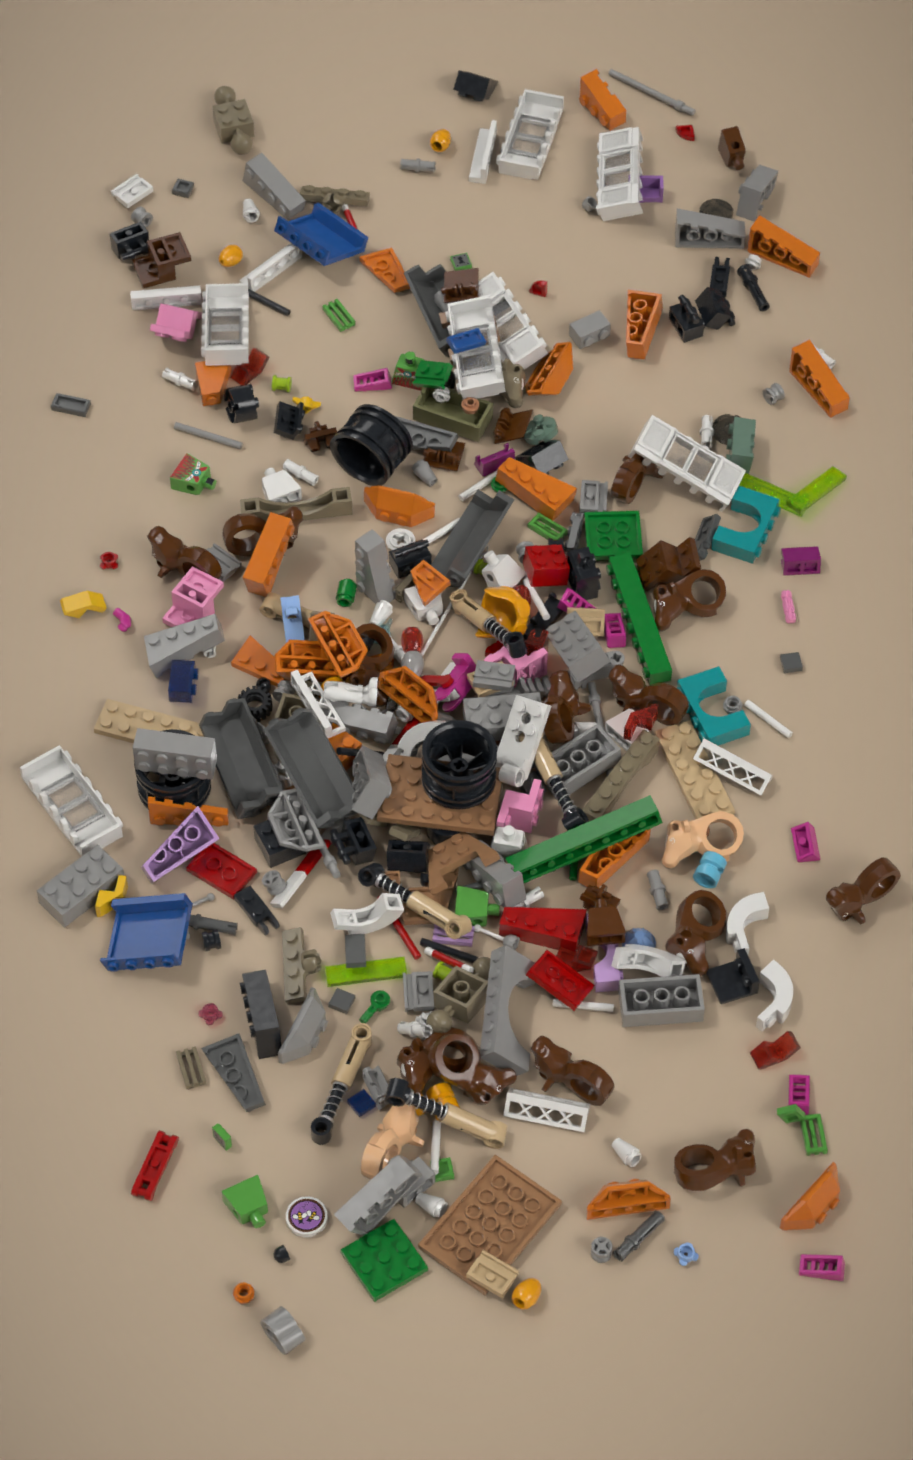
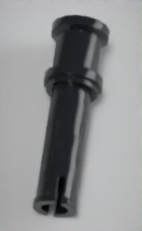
[737,264,770,312]

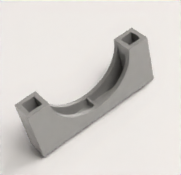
[480,945,536,1076]

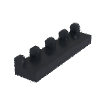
[523,592,563,656]

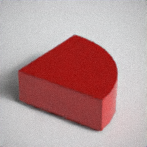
[675,125,695,141]
[529,280,548,297]
[485,640,504,657]

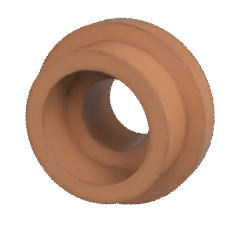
[461,397,479,414]

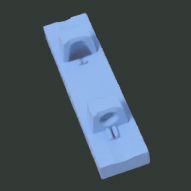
[280,595,305,643]

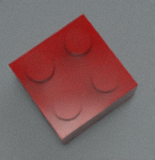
[523,544,570,587]

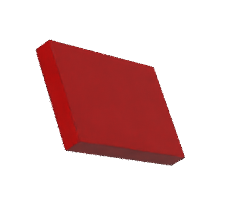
[186,843,257,900]
[526,950,595,1011]

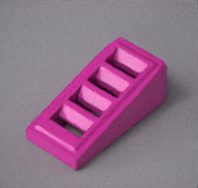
[353,368,392,391]
[557,587,595,613]
[604,613,626,648]
[788,1074,810,1115]
[799,1254,845,1281]

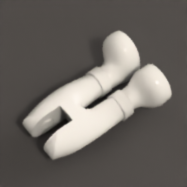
[323,677,378,707]

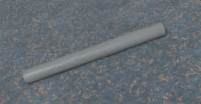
[174,422,243,449]

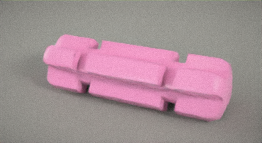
[781,590,796,624]

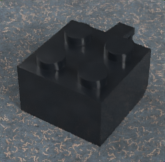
[566,547,601,600]

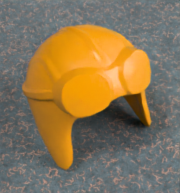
[475,586,530,638]

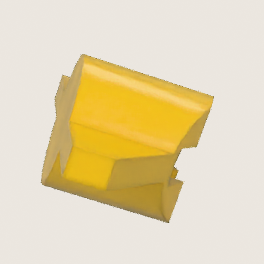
[292,396,321,414]

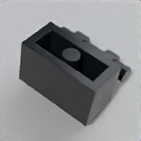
[109,222,149,261]
[695,287,736,330]
[669,295,705,343]
[389,539,432,579]
[329,817,377,866]
[386,840,430,873]

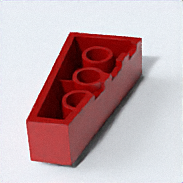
[499,907,587,954]

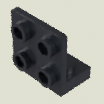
[706,948,760,1004]

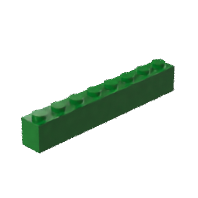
[606,553,672,685]
[506,795,663,883]

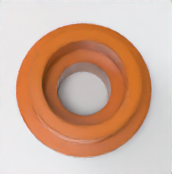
[233,1282,255,1304]

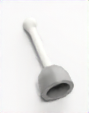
[474,924,520,950]

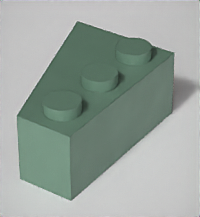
[725,417,756,475]

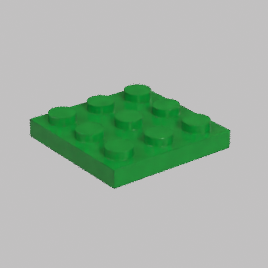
[584,511,643,560]
[340,1219,428,1302]

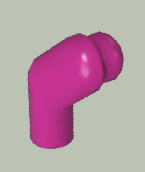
[113,608,131,632]

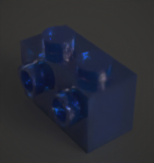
[168,660,199,703]

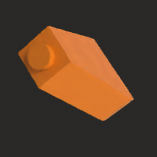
[195,361,231,406]

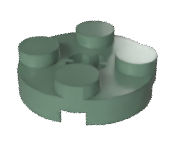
[524,414,558,445]

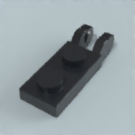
[710,256,730,297]
[234,885,280,935]

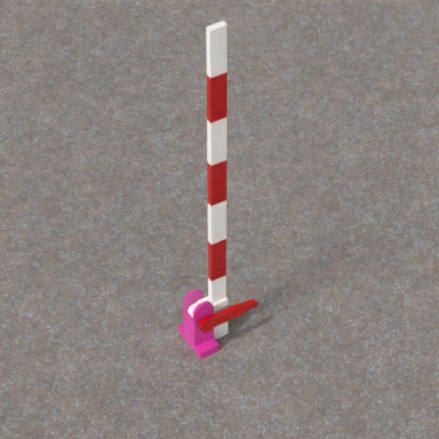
[270,653,476,908]

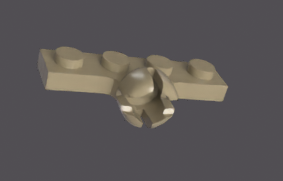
[300,185,370,214]
[282,927,321,1004]

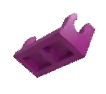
[474,443,515,477]
[781,546,821,576]

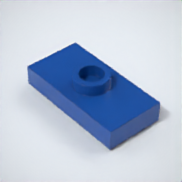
[446,328,487,354]

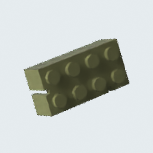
[413,387,493,443]

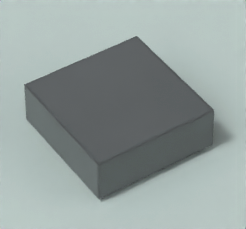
[172,178,194,198]
[780,652,803,673]
[328,988,356,1014]

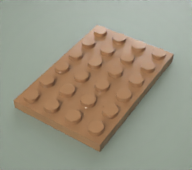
[377,754,502,836]
[418,1154,562,1295]

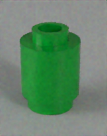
[336,578,357,607]

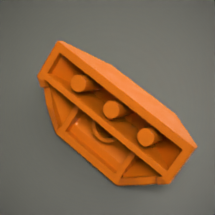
[525,342,573,396]
[364,485,435,527]
[308,611,368,678]
[274,639,348,682]
[377,666,438,723]
[780,1162,840,1230]
[586,1179,671,1220]

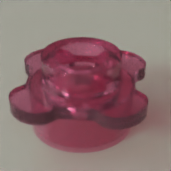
[198,1003,223,1025]

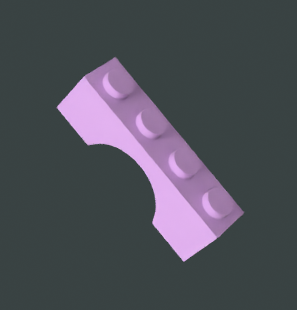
[585,913,624,992]

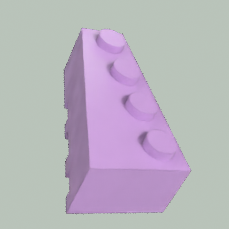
[141,806,219,884]

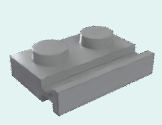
[579,480,608,513]
[207,543,242,582]
[473,660,515,692]
[403,971,434,1012]

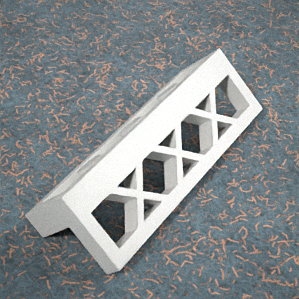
[469,120,497,184]
[240,244,302,292]
[131,285,202,310]
[291,670,346,738]
[693,739,773,796]
[503,1088,590,1132]

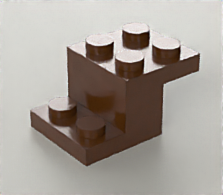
[132,232,192,289]
[636,537,701,591]

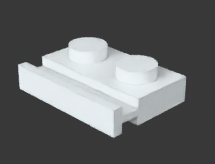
[111,174,153,209]

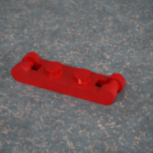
[131,1130,179,1201]

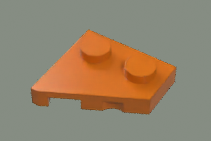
[410,560,450,606]

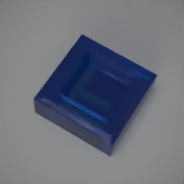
[347,1089,376,1117]

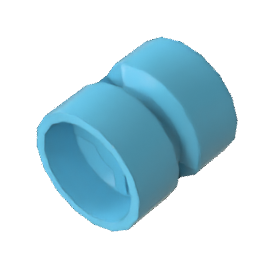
[693,851,727,889]

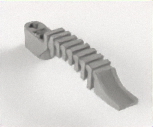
[486,651,625,700]

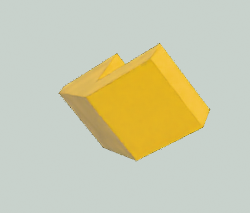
[60,590,107,618]
[95,875,128,917]

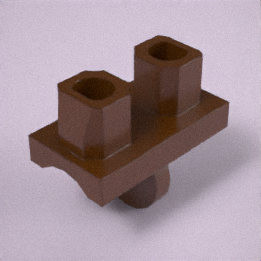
[303,421,337,452]
[580,884,621,910]

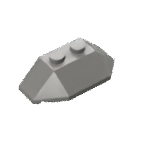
[267,789,325,851]
[278,987,328,1064]

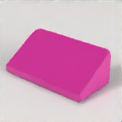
[791,822,820,862]

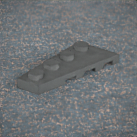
[395,416,458,452]
[201,1033,266,1113]

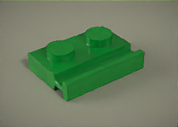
[412,360,453,390]

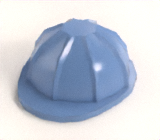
[622,928,656,948]

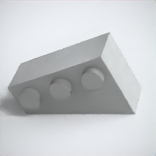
[736,165,778,222]

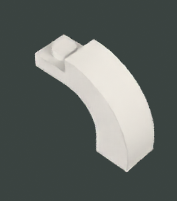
[398,720,446,757]
[726,892,769,955]
[330,893,404,935]
[611,944,686,977]
[756,960,793,1031]

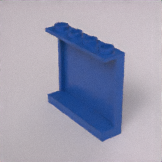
[274,203,369,266]
[100,893,193,972]

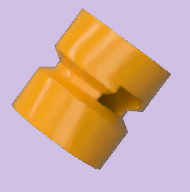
[426,1082,460,1121]

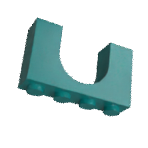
[711,486,781,564]
[677,666,751,746]

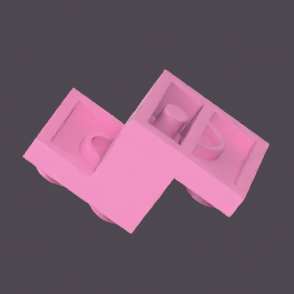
[150,303,202,342]
[162,566,224,627]
[484,646,548,688]
[496,779,544,833]

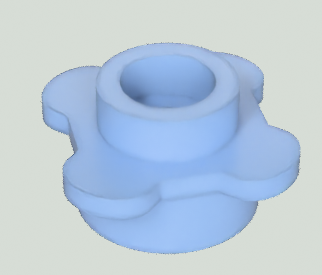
[673,1243,698,1266]

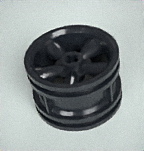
[330,404,413,486]
[422,720,497,809]
[134,729,211,810]

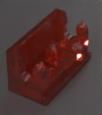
[525,629,549,656]

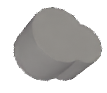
[261,1306,305,1355]

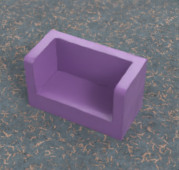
[628,176,664,202]

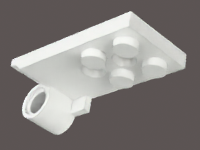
[496,695,552,787]

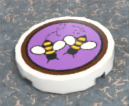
[286,1197,328,1238]

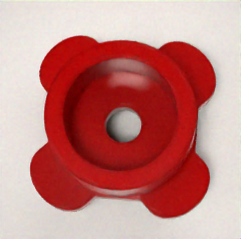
[100,552,119,569]

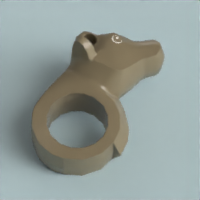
[456,354,526,408]

